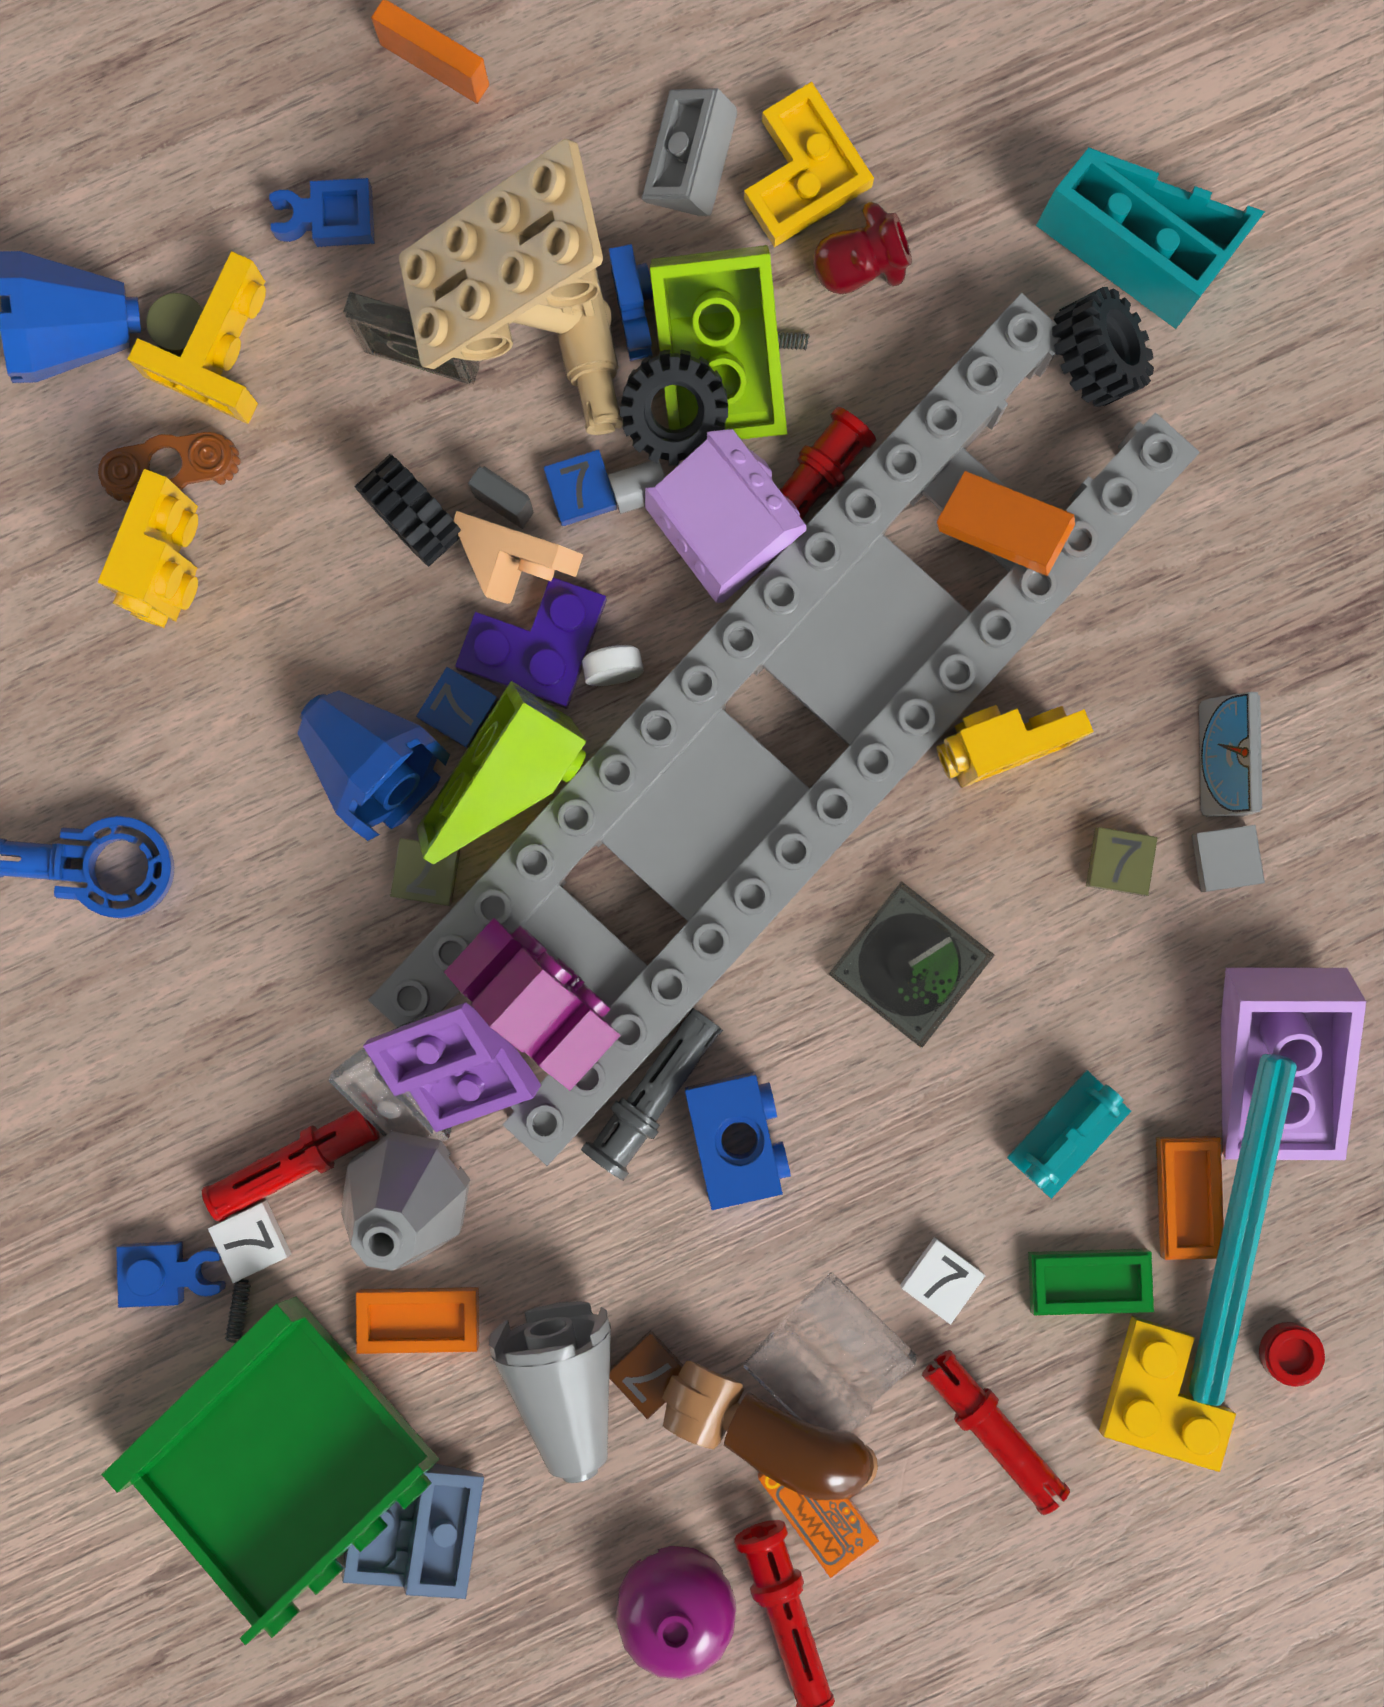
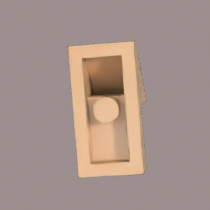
[453,511,583,604]

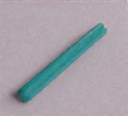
[1189,1054,1297,1406]

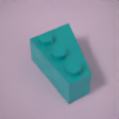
[1036,147,1265,329]

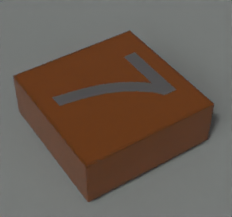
[610,1330,683,1420]

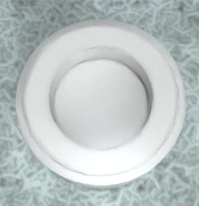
[582,645,644,686]

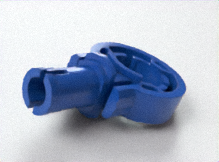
[0,816,174,919]

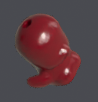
[813,202,912,295]

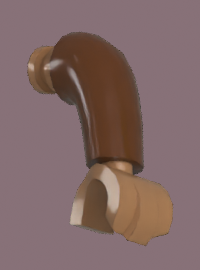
[662,1361,878,1501]

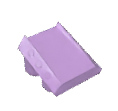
[645,429,806,603]

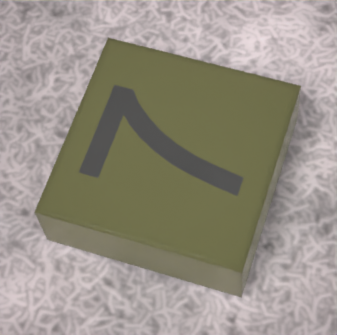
[1086,827,1158,896]
[390,838,461,906]

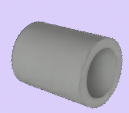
[608,461,665,514]

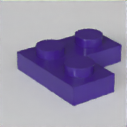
[455,577,607,709]

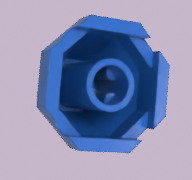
[0,251,141,383]
[297,690,450,841]

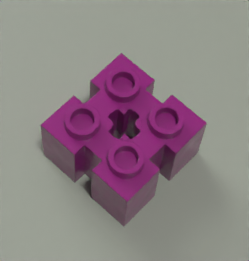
[444,918,621,1091]

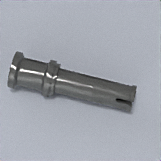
[581,1008,723,1181]

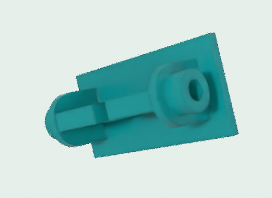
[1006,1070,1131,1199]

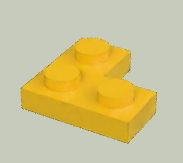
[743,82,874,248]
[1099,1316,1236,1472]

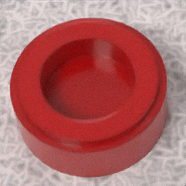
[1259,1322,1325,1387]

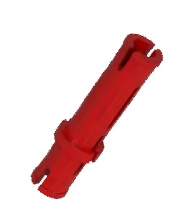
[201,1104,380,1222]
[922,1350,1070,1515]

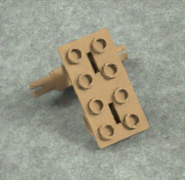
[399,139,623,435]

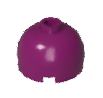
[616,1546,736,1680]

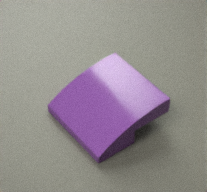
[363,1002,541,1132]

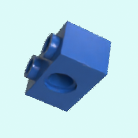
[685,1072,791,1210]

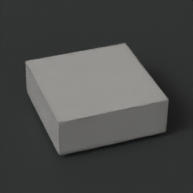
[1192,825,1265,893]

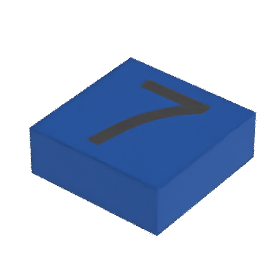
[543,450,617,527]
[416,667,499,749]

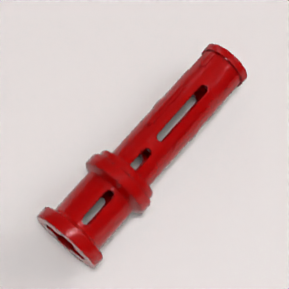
[758,407,877,573]
[734,1520,835,1707]

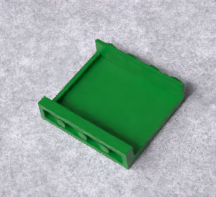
[101,1296,440,1646]

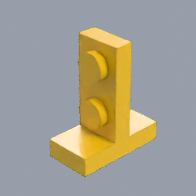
[127,251,266,424]

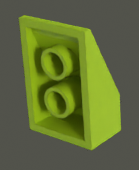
[650,245,787,440]
[416,681,586,865]

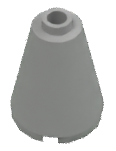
[489,1301,611,1483]

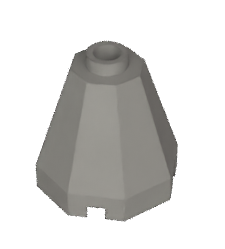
[341,1131,470,1271]

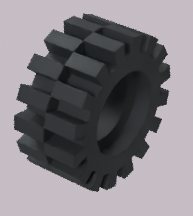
[1052,287,1154,407]
[620,349,728,466]
[354,454,461,567]

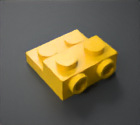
[98,469,198,628]
[937,705,1094,788]

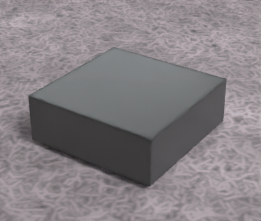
[468,466,534,529]

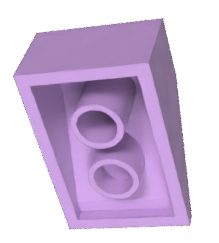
[1221,968,1366,1160]

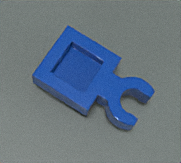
[269,178,375,247]
[609,244,653,361]
[116,1241,226,1308]

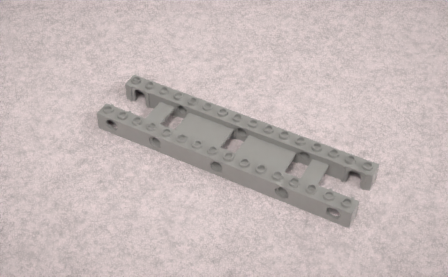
[368,293,1200,1166]

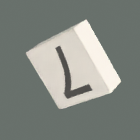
[208,1200,291,1283]
[900,1237,986,1325]

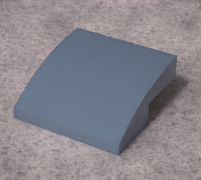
[341,1464,484,1599]

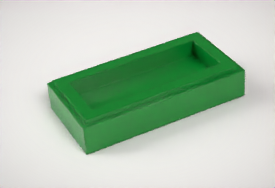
[1028,1248,1154,1316]

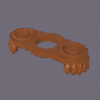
[98,432,241,503]

